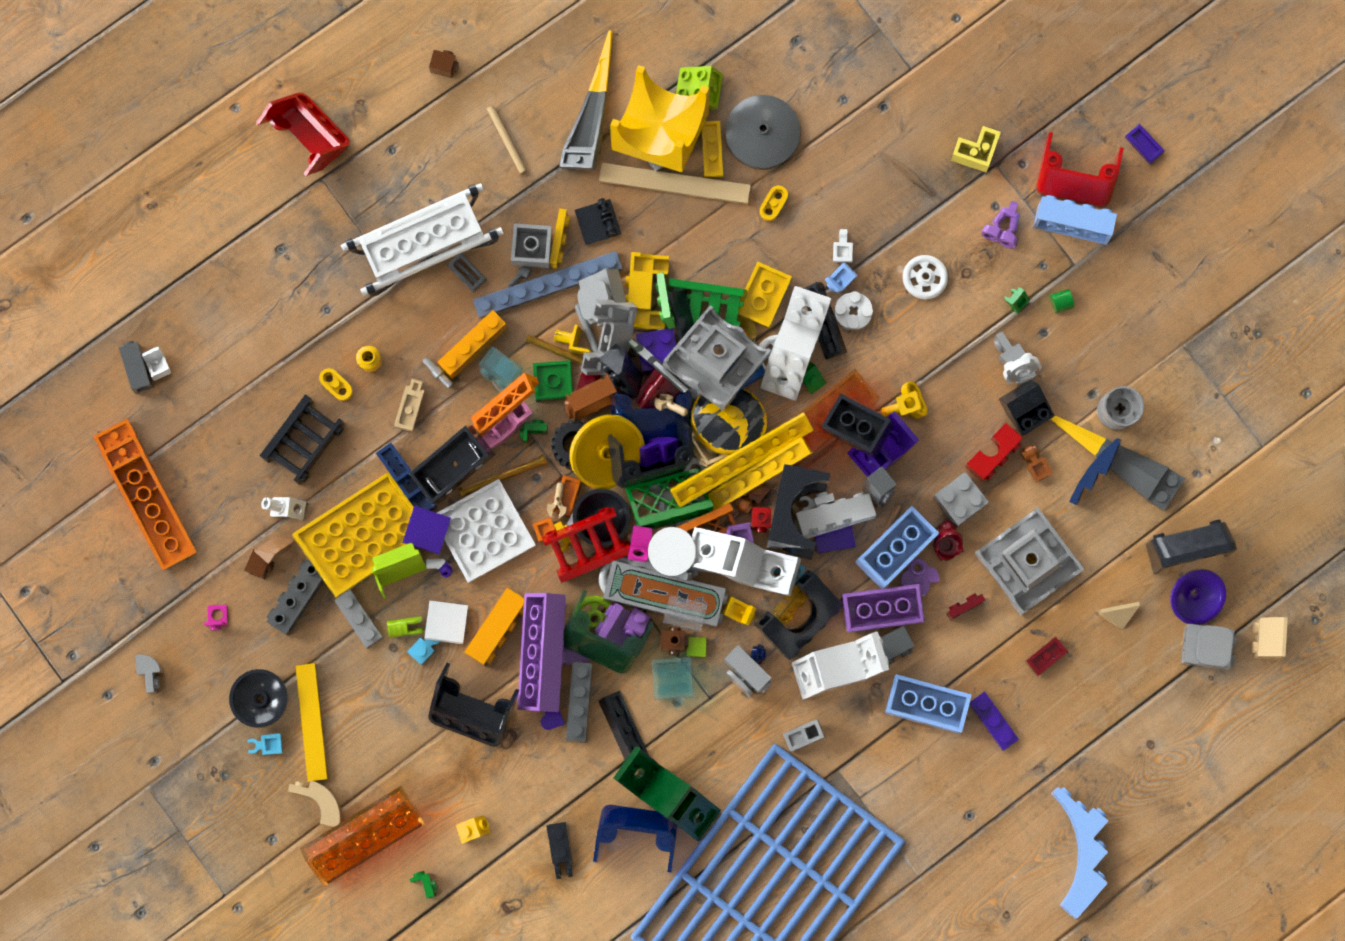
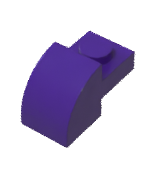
[639,437,679,467]

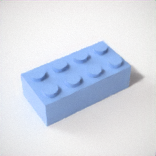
[1033,196,1117,245]
[855,506,939,589]
[884,674,972,734]

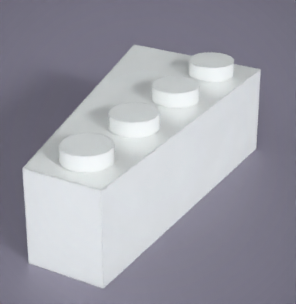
[795,492,876,539]

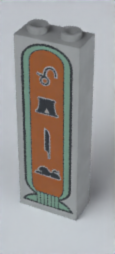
[603,561,728,628]

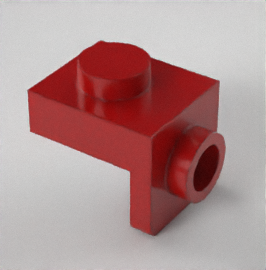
[751,507,772,533]

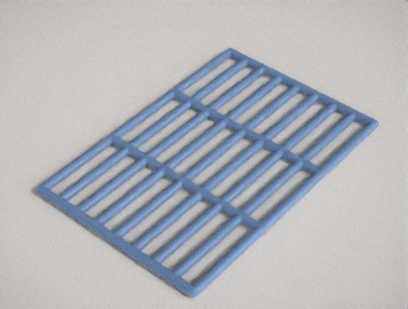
[631,744,905,941]

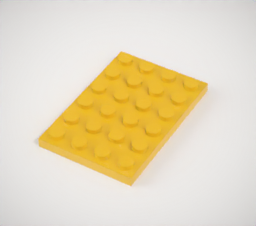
[292,472,414,598]

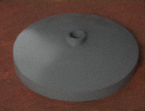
[725,95,800,170]

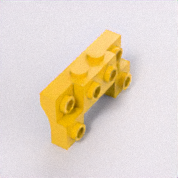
[625,252,669,332]

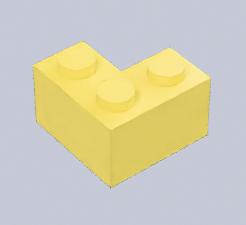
[951,126,1001,173]

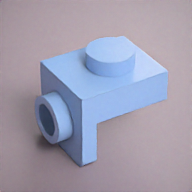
[825,262,858,293]

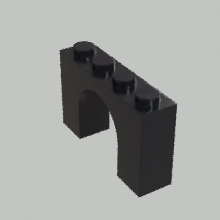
[754,570,843,660]

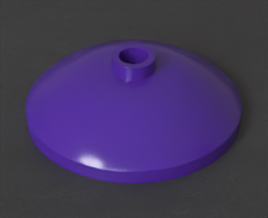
[1170,569,1226,625]

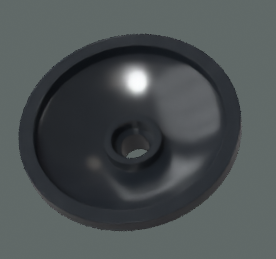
[572,488,630,546]
[229,669,288,728]

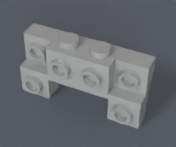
[581,300,637,377]

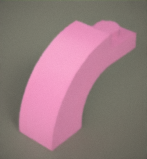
[482,402,533,449]

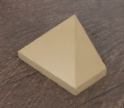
[1098,602,1140,630]

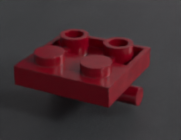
[632,368,685,422]

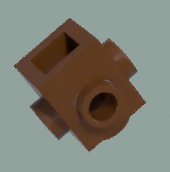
[661,627,689,655]

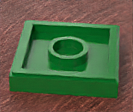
[533,360,573,402]

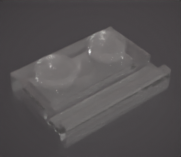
[662,595,708,632]

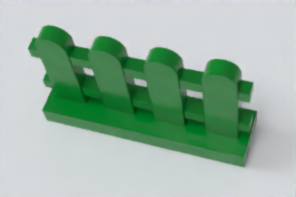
[669,278,747,326]

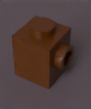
[429,50,459,78]
[244,549,275,580]

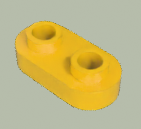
[759,185,788,221]
[319,368,353,401]
[901,381,927,419]

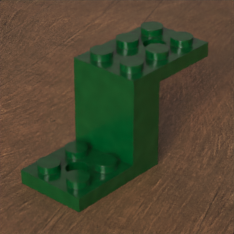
[613,746,721,842]

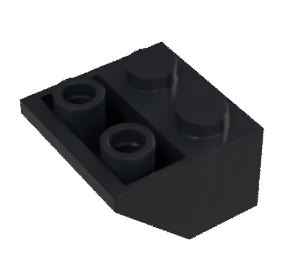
[599,344,643,399]
[999,379,1055,436]

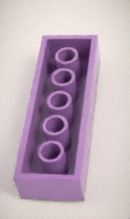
[517,593,566,712]

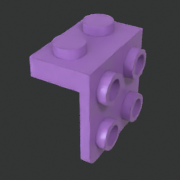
[595,603,636,654]

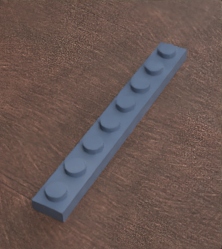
[473,251,623,319]

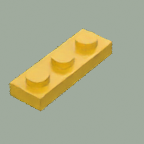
[702,121,723,178]
[549,208,570,269]

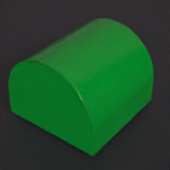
[1049,289,1074,314]

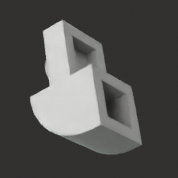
[994,332,1026,365]
[135,655,164,694]
[783,719,825,752]

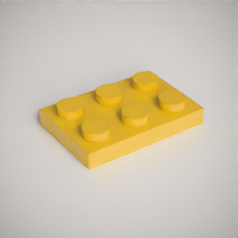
[738,261,792,329]

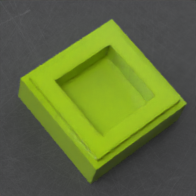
[686,637,706,657]

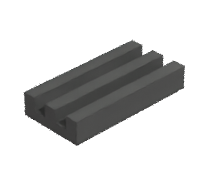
[447,253,487,293]

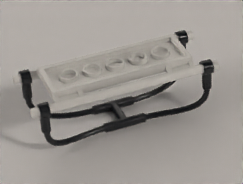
[341,183,504,297]

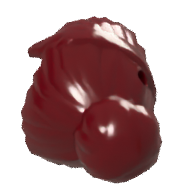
[933,520,964,561]

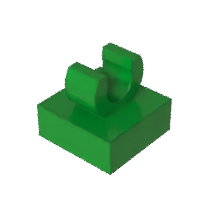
[1004,287,1030,314]

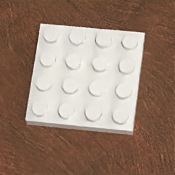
[437,479,536,583]

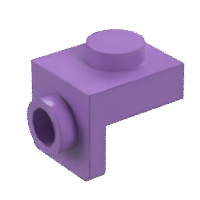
[724,522,754,543]
[619,607,650,642]

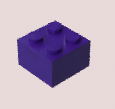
[636,328,677,376]

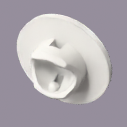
[648,527,696,576]

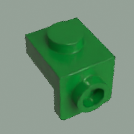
[803,362,827,394]
[520,420,548,444]
[410,871,438,899]

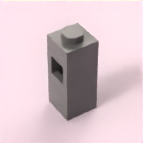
[119,341,154,394]

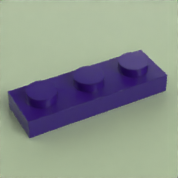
[969,692,1019,751]

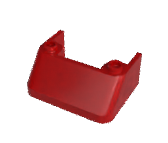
[256,92,350,176]
[1036,132,1124,208]

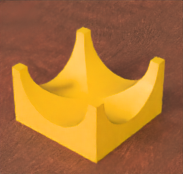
[610,65,709,172]

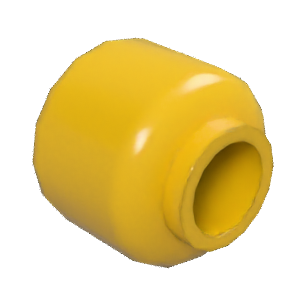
[356,346,382,372]

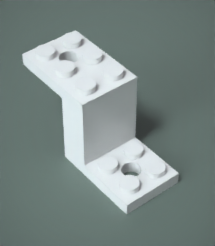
[760,286,831,401]
[691,527,801,596]
[792,632,889,700]

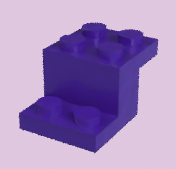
[847,411,919,477]

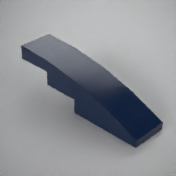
[1069,438,1122,505]
[376,443,437,511]

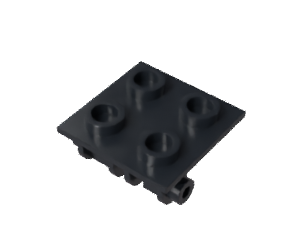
[574,198,622,245]

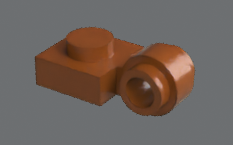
[1020,445,1053,483]
[736,483,771,514]

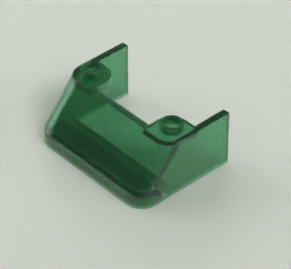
[563,590,654,674]

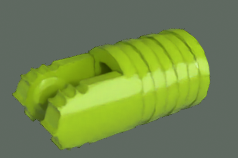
[387,616,424,638]

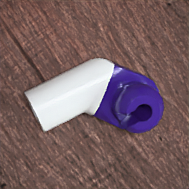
[426,559,453,578]

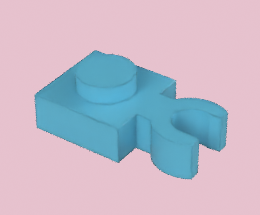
[407,638,441,665]
[247,733,283,755]

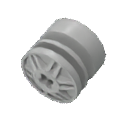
[1097,386,1144,430]

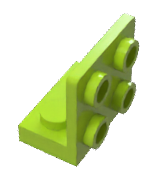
[676,66,723,110]

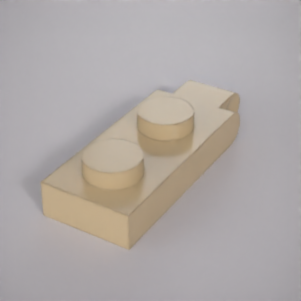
[394,379,425,432]

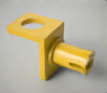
[554,324,593,355]
[882,391,922,417]

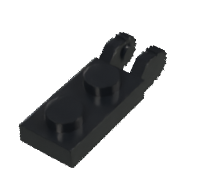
[546,822,573,879]

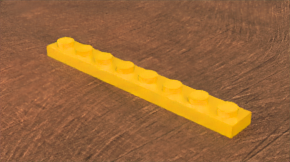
[670,412,814,507]

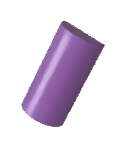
[842,584,925,632]

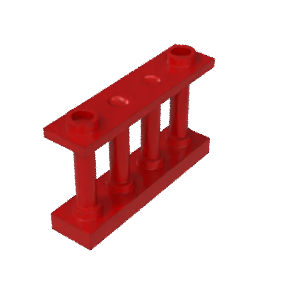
[542,507,630,583]

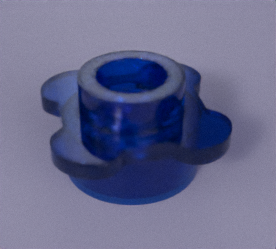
[751,644,766,664]

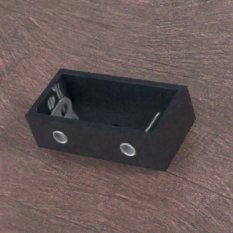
[409,425,496,504]

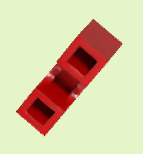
[965,423,1023,482]

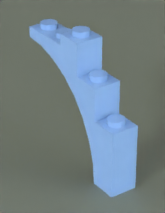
[1051,787,1108,919]

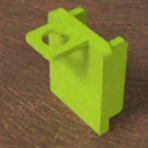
[372,543,427,599]

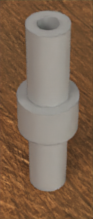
[422,356,454,389]

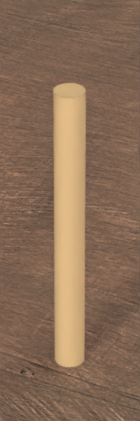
[487,106,527,174]

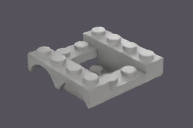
[663,305,771,411]
[974,507,1084,616]

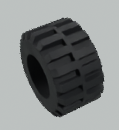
[551,420,587,470]

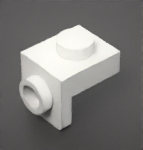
[142,347,171,381]

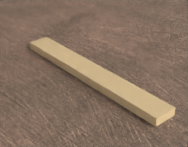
[599,163,751,205]

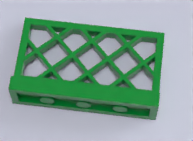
[625,467,713,530]

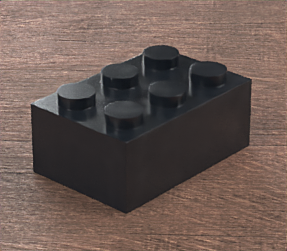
[821,394,894,459]

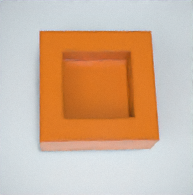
[533,517,555,542]

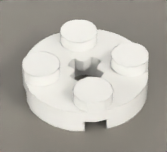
[835,291,873,330]
[1003,353,1042,384]

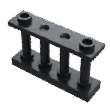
[259,394,344,485]

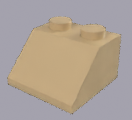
[1251,617,1288,660]

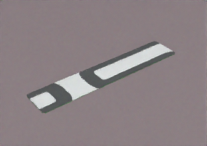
[627,338,689,393]

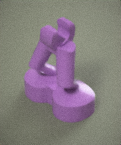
[981,201,1020,249]

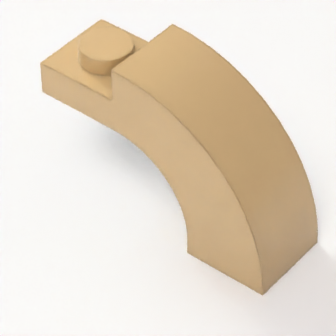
[288,781,342,829]

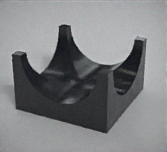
[766,464,831,560]

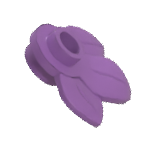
[901,558,939,596]

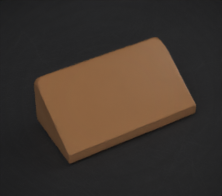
[254,536,295,564]

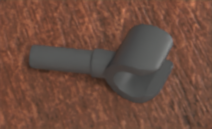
[508,266,531,287]

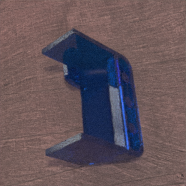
[593,805,678,873]

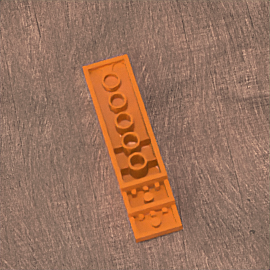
[93,418,197,571]

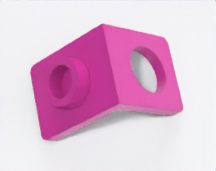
[628,526,653,562]
[204,605,228,631]

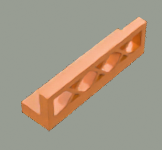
[471,372,539,436]
[677,503,736,534]

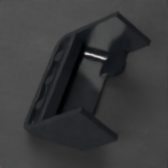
[608,417,694,488]
[1145,519,1238,574]
[428,663,519,747]

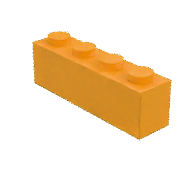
[438,310,507,380]
[464,588,524,666]

